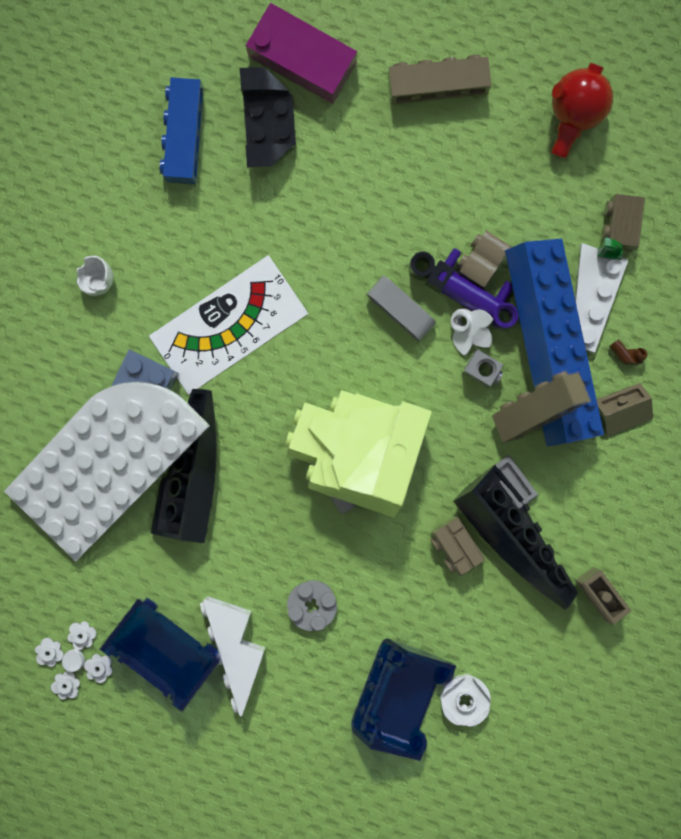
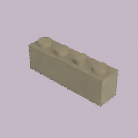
[388,55,491,104]
[492,371,591,443]

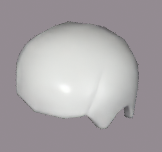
[77,256,114,296]

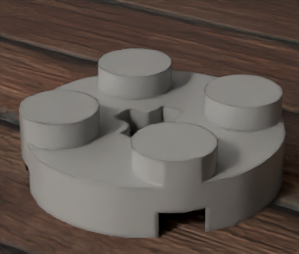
[287,580,337,631]

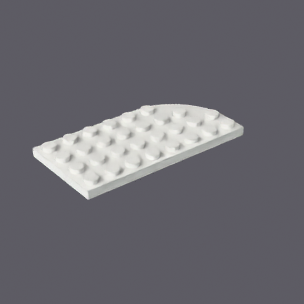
[4,382,210,562]

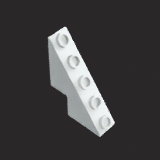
[200,596,266,716]

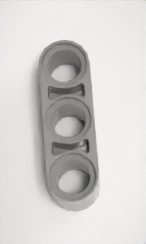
[366,276,436,342]

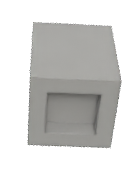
[462,349,504,388]

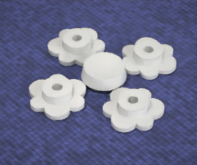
[35,621,113,699]

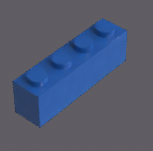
[160,77,204,184]

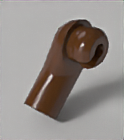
[609,339,648,365]

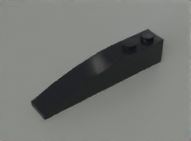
[151,389,216,543]
[453,464,578,610]

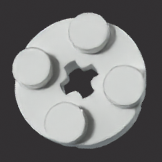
[440,674,491,727]

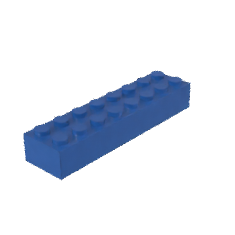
[505,238,604,447]

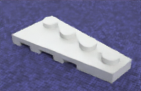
[575,243,628,353]

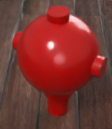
[551,62,613,158]

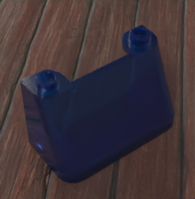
[99,597,221,712]
[351,638,456,761]

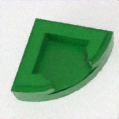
[597,237,623,260]

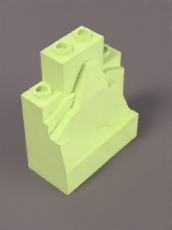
[285,390,432,518]

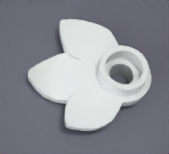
[451,308,493,355]

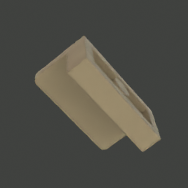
[597,383,653,436]

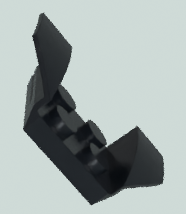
[240,67,296,168]

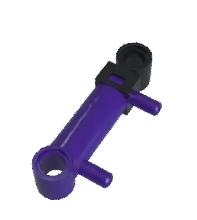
[409,248,518,330]

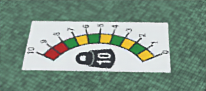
[149,255,308,395]

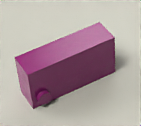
[246,3,357,104]

